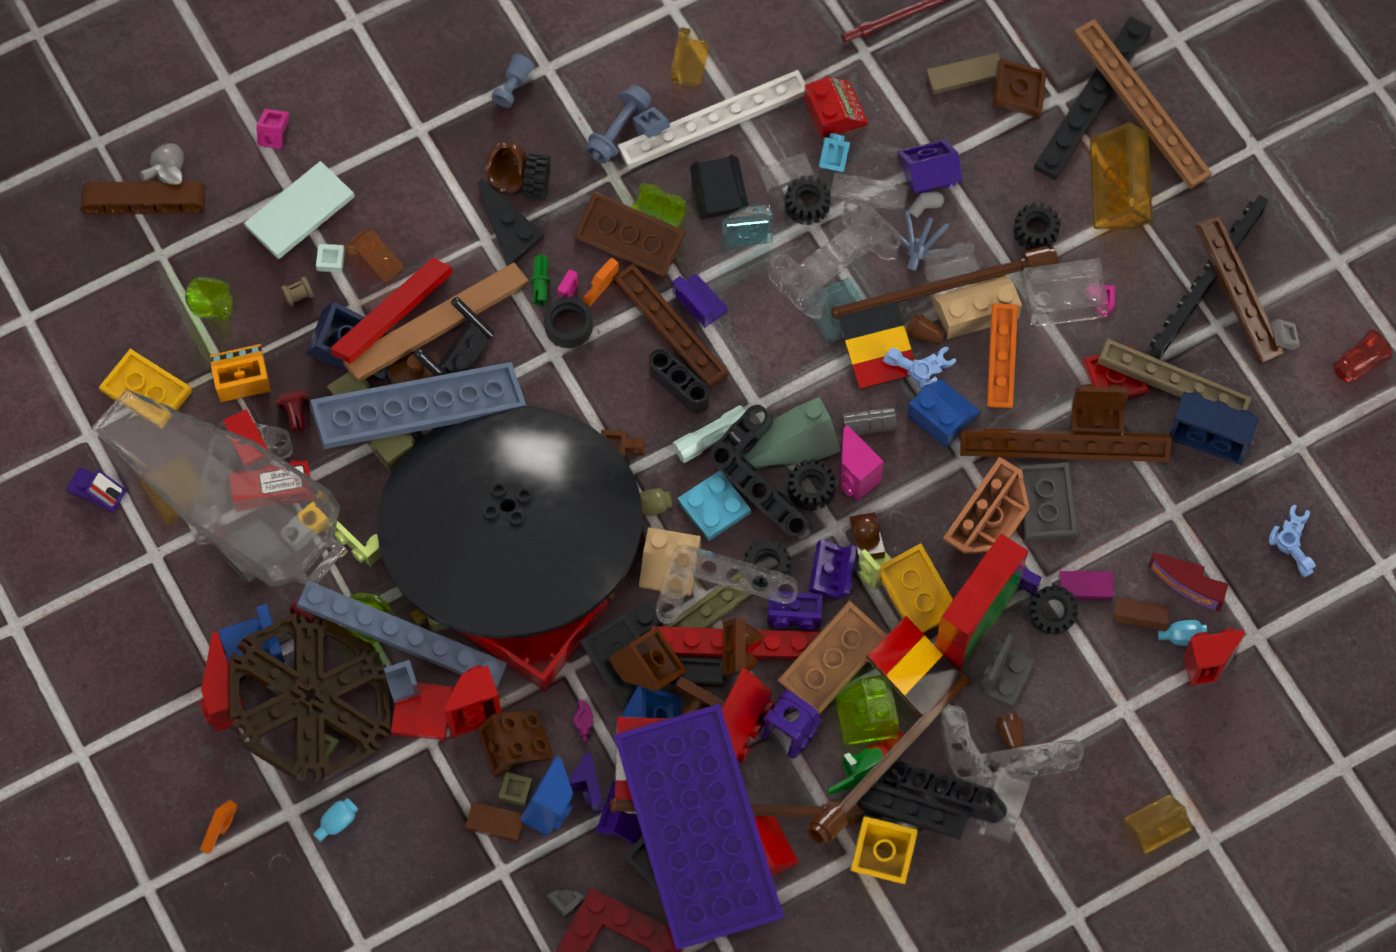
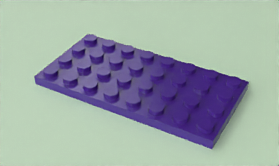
[614,704,784,951]

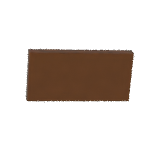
[573,191,686,278]

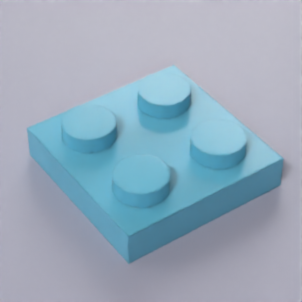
[678,471,751,541]

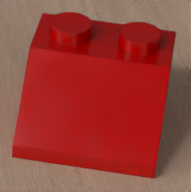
[754,816,798,875]

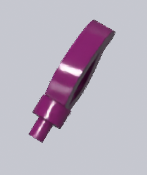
[574,700,594,743]

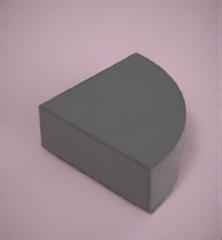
[546,890,585,918]

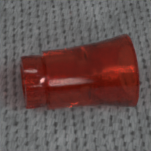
[1332,329,1393,384]

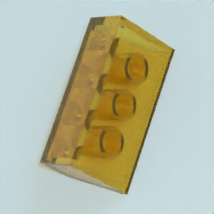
[1090,122,1153,230]

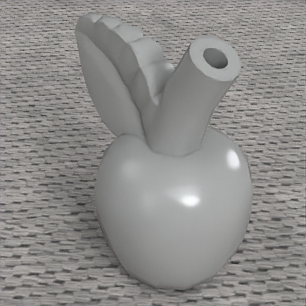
[139,143,184,185]

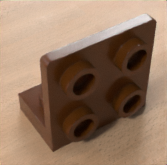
[477,709,553,777]

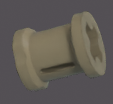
[281,276,314,307]

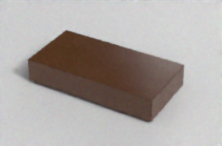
[1113,597,1169,631]
[465,802,524,843]

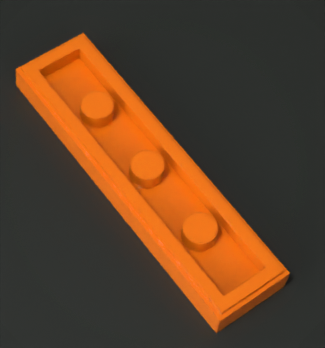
[986,303,1018,409]

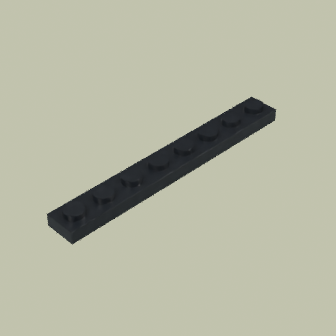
[1034,16,1152,181]
[1150,195,1268,360]

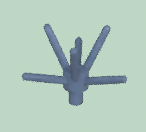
[890,211,956,271]

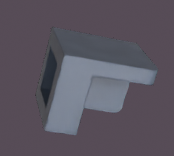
[384,660,420,703]

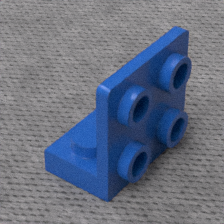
[219,604,286,677]

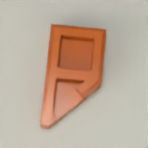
[582,258,619,307]
[200,800,238,854]

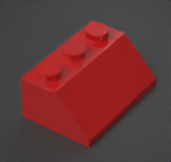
[444,666,502,738]
[722,668,774,763]

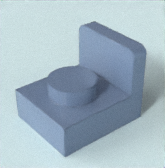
[633,107,670,138]

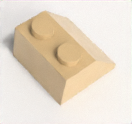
[639,528,701,596]

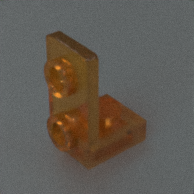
[345,229,403,283]

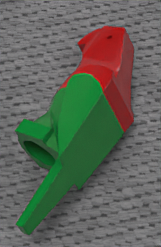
[827,729,904,796]

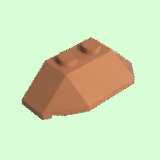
[943,457,1029,554]

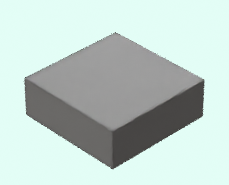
[1271,319,1300,350]

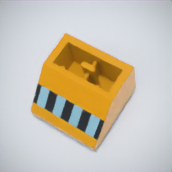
[210,344,271,403]

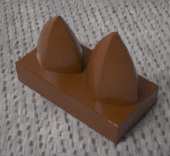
[723,618,763,676]

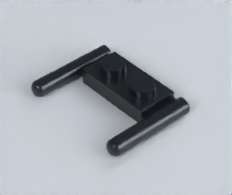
[414,297,494,376]

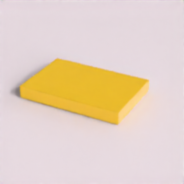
[98,349,193,430]
[880,543,953,634]

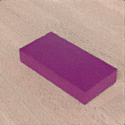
[1059,571,1114,600]

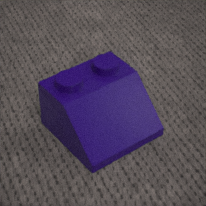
[897,140,963,194]

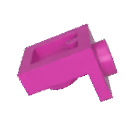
[256,109,289,149]

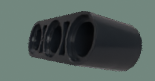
[649,348,709,413]

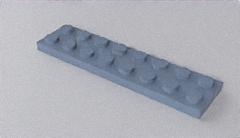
[310,362,526,449]

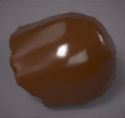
[485,142,527,193]

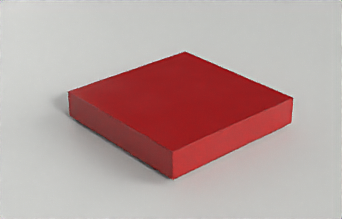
[1083,346,1149,400]
[391,683,453,741]

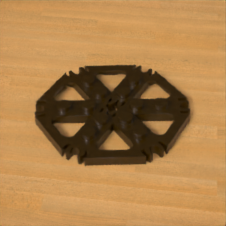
[228,612,390,782]

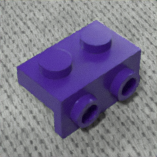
[809,540,857,601]
[767,590,823,630]

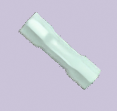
[673,405,745,463]

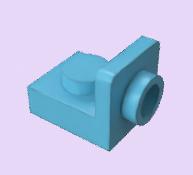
[818,133,850,172]

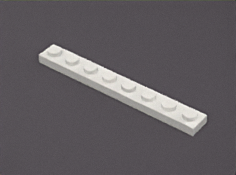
[618,70,806,170]

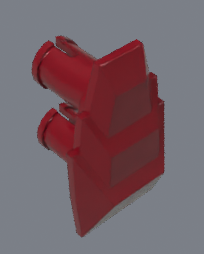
[275,390,311,432]

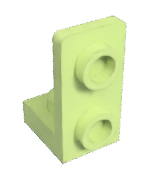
[332,520,382,567]
[858,549,891,590]

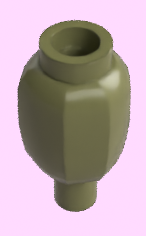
[640,488,673,516]

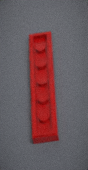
[330,258,453,364]

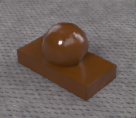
[849,512,885,559]

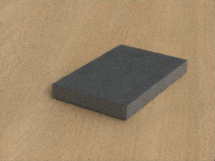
[1017,462,1078,542]

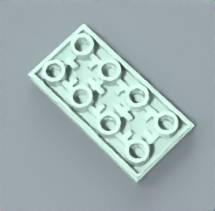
[244,161,355,259]

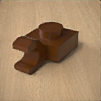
[601,430,646,459]

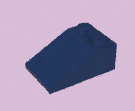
[305,301,393,381]

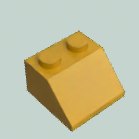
[850,816,918,884]

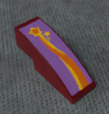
[1148,552,1229,612]

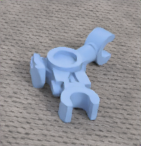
[883,347,956,389]
[1269,505,1316,578]

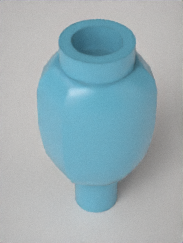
[1158,620,1207,646]
[313,798,359,842]

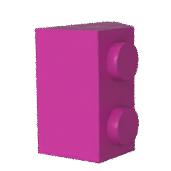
[840,425,883,501]

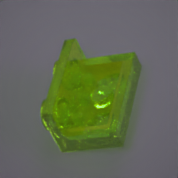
[632,183,687,228]

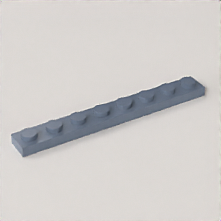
[297,581,507,689]

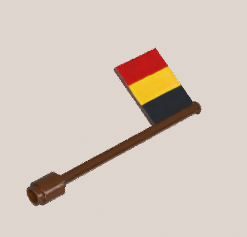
[831,246,1059,390]
[807,615,971,845]

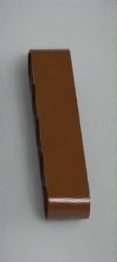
[80,181,205,215]

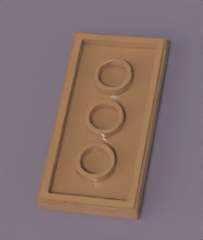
[777,600,887,715]

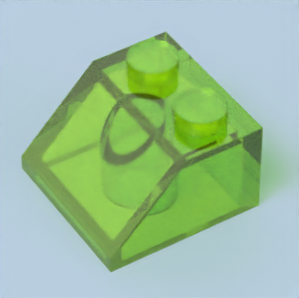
[835,675,898,745]

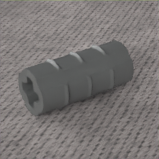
[842,407,897,436]

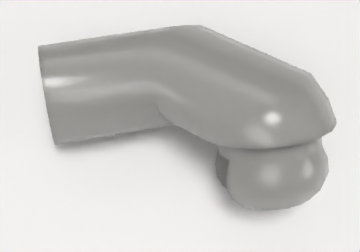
[908,192,944,218]

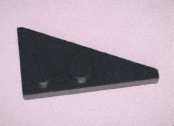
[478,179,544,266]

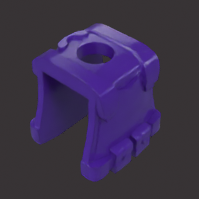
[760,690,821,759]

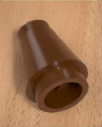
[906,314,946,346]
[996,712,1026,755]

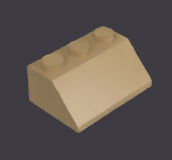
[930,275,1022,339]

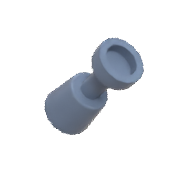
[491,54,535,108]

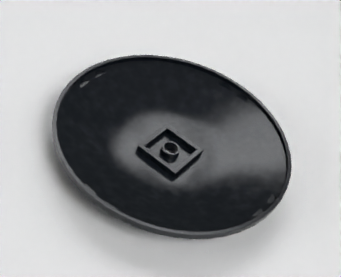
[377,406,643,639]

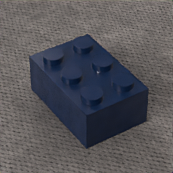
[1169,391,1260,465]

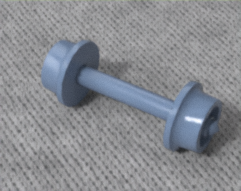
[585,85,651,164]

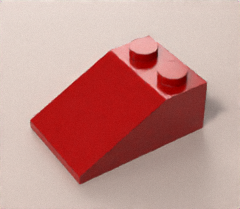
[199,632,244,732]

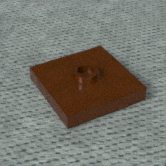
[992,58,1047,118]

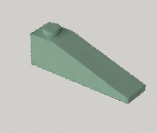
[726,397,841,469]

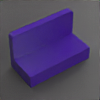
[672,274,728,328]
[596,781,641,844]

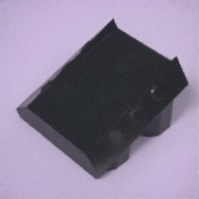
[689,154,749,219]

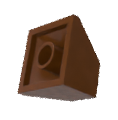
[608,626,687,691]

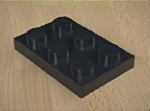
[579,613,640,711]

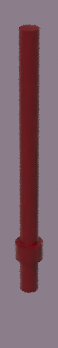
[841,0,948,43]

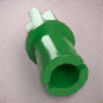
[530,255,551,306]

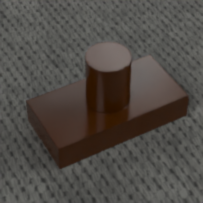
[388,351,441,384]
[675,676,725,715]

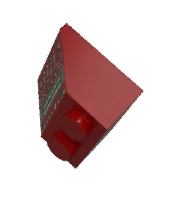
[804,77,868,140]

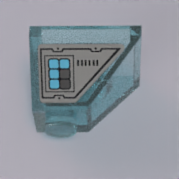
[722,203,773,248]

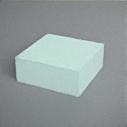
[316,244,345,272]

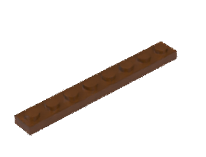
[960,428,1172,462]

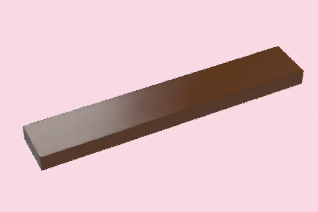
[1195,215,1284,365]
[613,264,728,389]

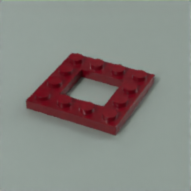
[556,888,685,952]

